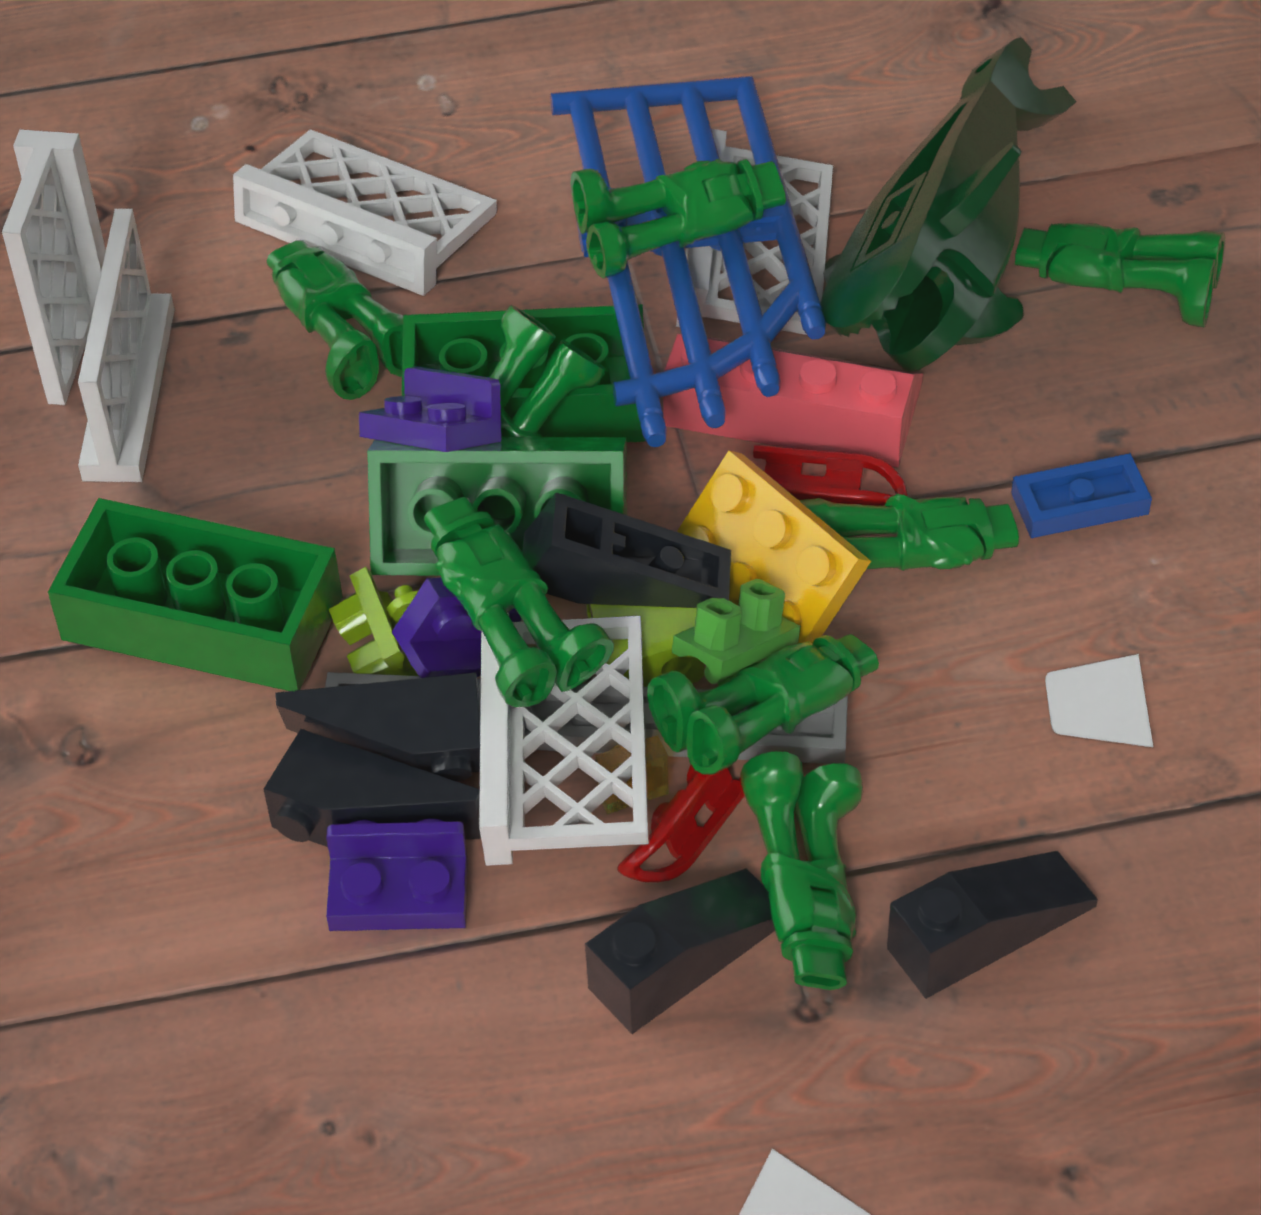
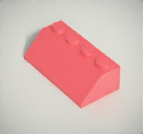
[663,334,923,468]

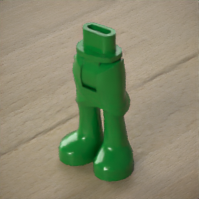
[571,159,786,279]
[1015,223,1225,327]
[267,240,403,400]
[489,305,607,437]
[799,494,1019,571]
[424,497,614,707]
[647,634,879,774]
[740,751,863,990]

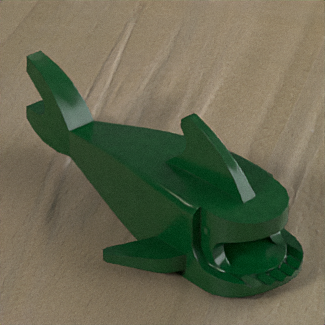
[821,37,1076,372]

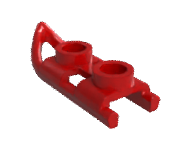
[753,445,908,506]
[617,764,745,883]

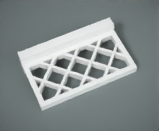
[233,129,497,296]
[676,129,833,335]
[2,130,106,405]
[78,209,174,482]
[479,612,649,866]

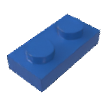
[1011,453,1152,538]

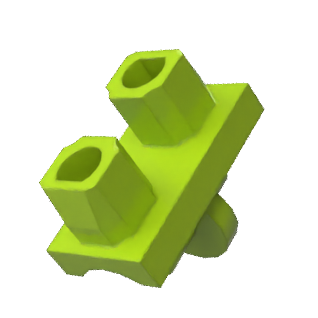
[329,566,418,676]

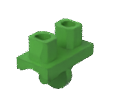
[672,579,800,686]

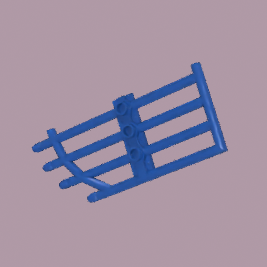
[550,76,826,447]

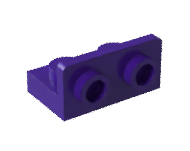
[359,367,501,452]
[392,577,522,678]
[326,819,468,931]

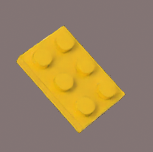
[677,450,871,644]

